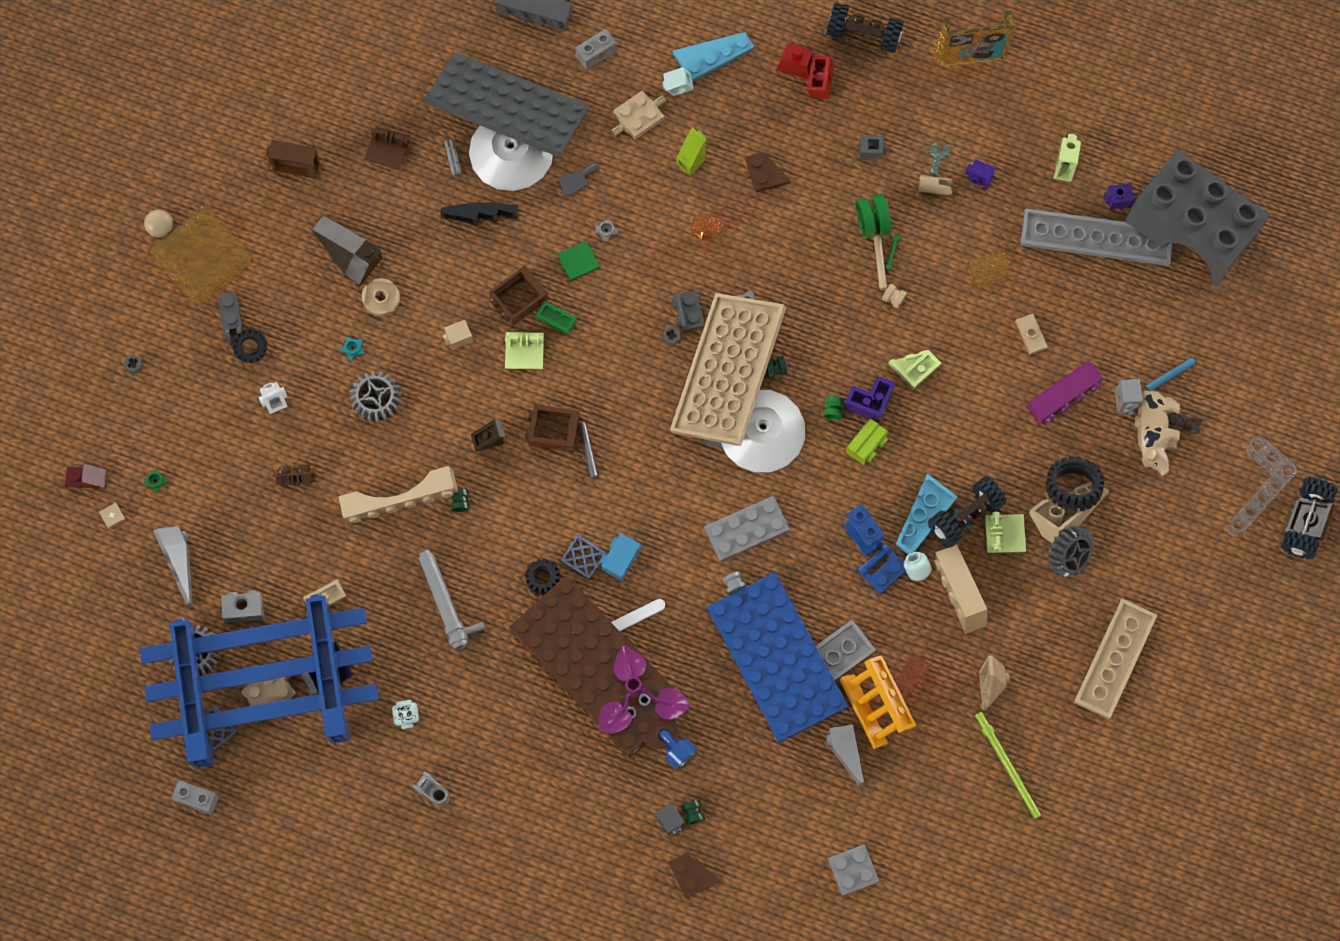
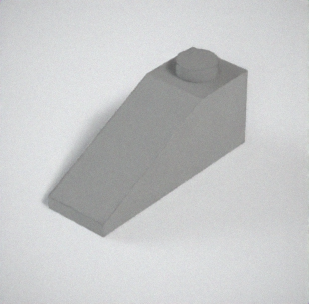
[826,724,864,786]

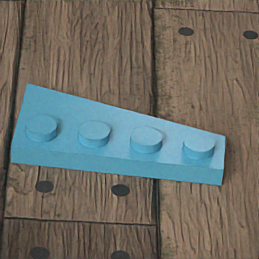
[673,32,754,82]
[896,474,958,555]

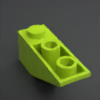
[676,128,706,176]

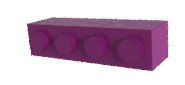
[1026,360,1103,425]

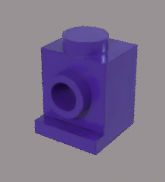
[965,159,996,190]

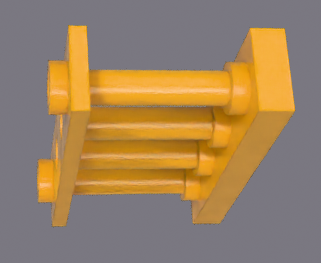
[839,655,916,749]

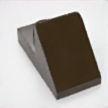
[471,419,505,452]

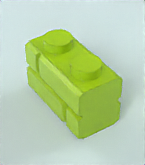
[846,419,888,465]

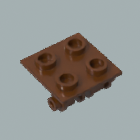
[364,126,411,169]
[273,465,315,486]

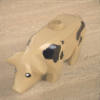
[1134,390,1180,477]

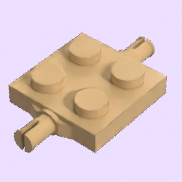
[611,91,666,140]
[241,676,297,707]

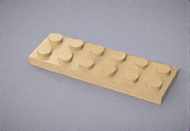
[1073,598,1157,719]

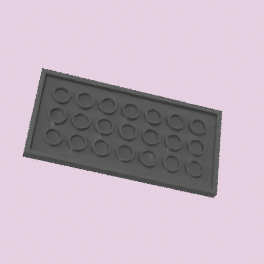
[424,52,590,158]

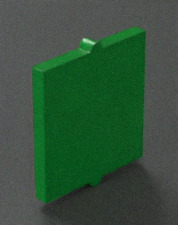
[557,241,600,281]

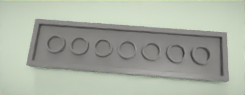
[1020,208,1173,266]

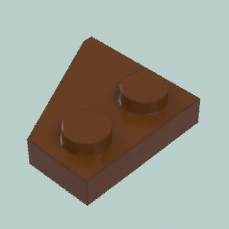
[745,152,790,193]
[668,853,720,899]

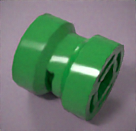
[823,396,844,420]

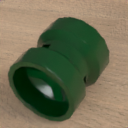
[766,356,787,378]
[450,489,470,512]
[681,800,705,825]

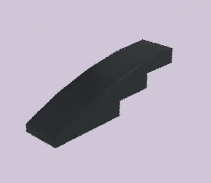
[440,202,519,225]

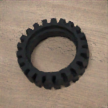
[1046,457,1104,512]

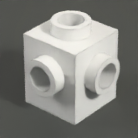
[259,382,288,414]

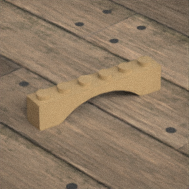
[339,466,458,523]

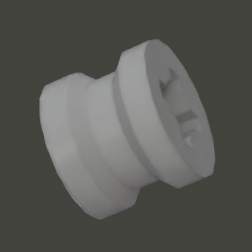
[722,571,746,594]

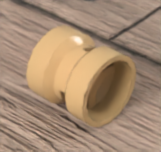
[882,284,907,309]

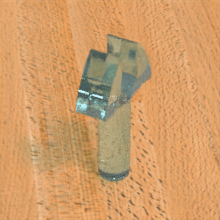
[928,141,949,176]

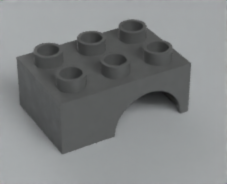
[1125,150,1270,287]

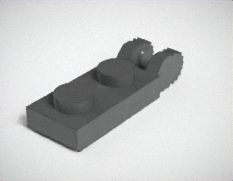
[217,292,243,345]

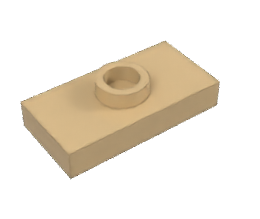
[1015,314,1048,355]

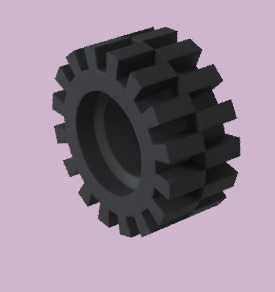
[232,329,268,363]
[525,559,560,596]

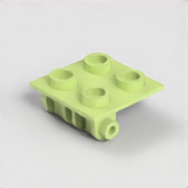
[505,332,544,369]
[985,512,1026,553]

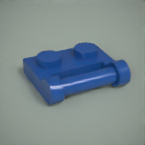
[857,543,906,595]

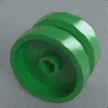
[855,193,892,239]

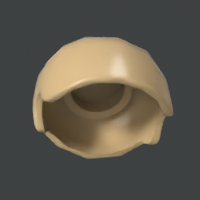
[144,209,173,238]

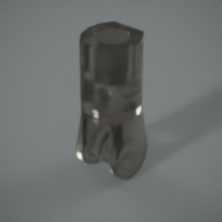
[1168,413,1203,434]

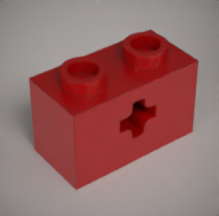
[807,55,834,99]

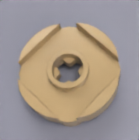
[362,278,400,316]

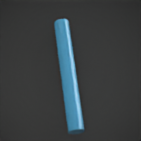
[1145,358,1196,391]

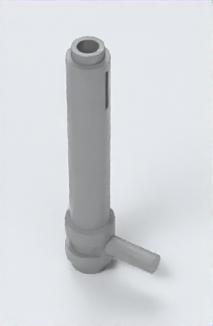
[419,550,485,650]

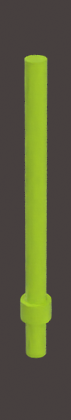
[975,712,1041,819]

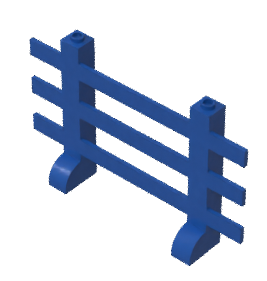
[140,594,379,768]

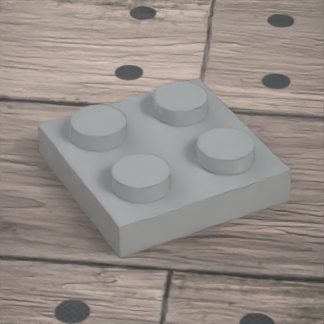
[827,844,879,897]

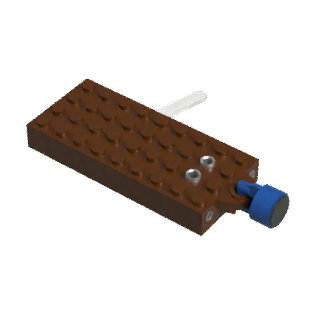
[509,575,698,771]

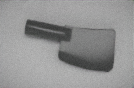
[558,162,599,196]

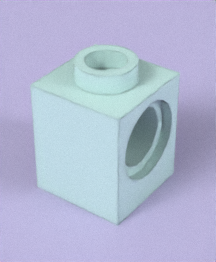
[663,67,694,96]

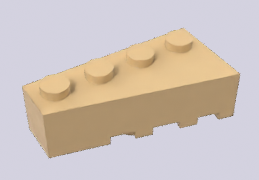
[933,545,987,634]

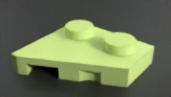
[888,350,941,390]

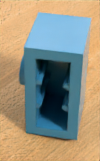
[600,533,641,581]

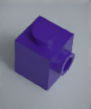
[1104,183,1134,210]

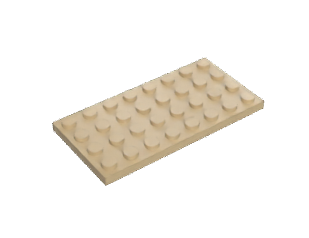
[670,293,786,446]

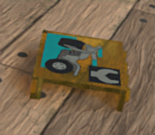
[935,11,1014,66]

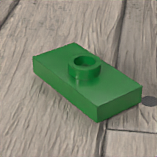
[535,301,577,335]

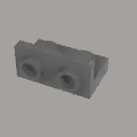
[671,291,705,332]

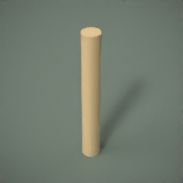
[874,235,887,290]

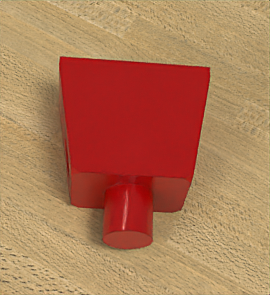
[776,43,813,80]

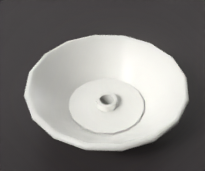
[469,126,553,191]
[721,390,805,472]

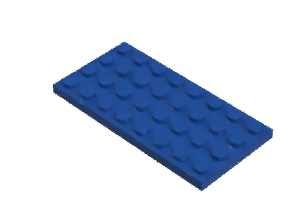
[707,572,848,744]

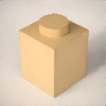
[442,320,473,350]

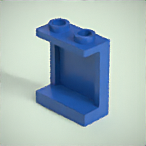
[843,504,884,557]

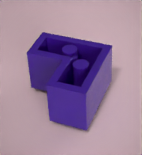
[844,376,895,423]

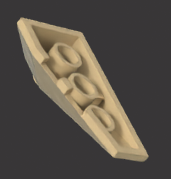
[979,656,1009,710]

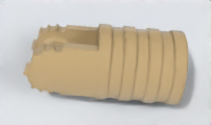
[918,175,953,195]

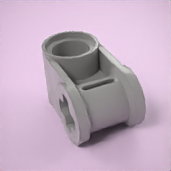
[412,771,450,807]

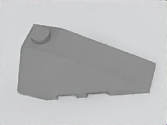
[153,526,193,608]

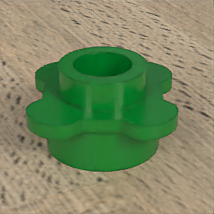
[144,470,167,492]

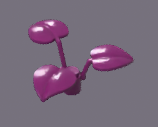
[598,645,690,734]

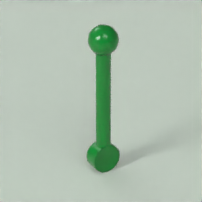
[885,235,900,271]

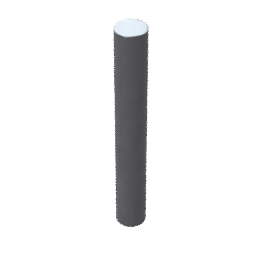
[579,422,598,479]

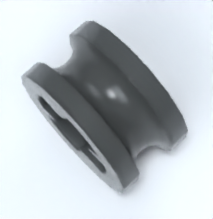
[663,327,680,346]
[124,355,143,374]

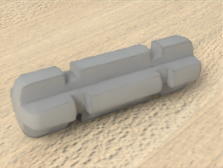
[445,140,462,176]

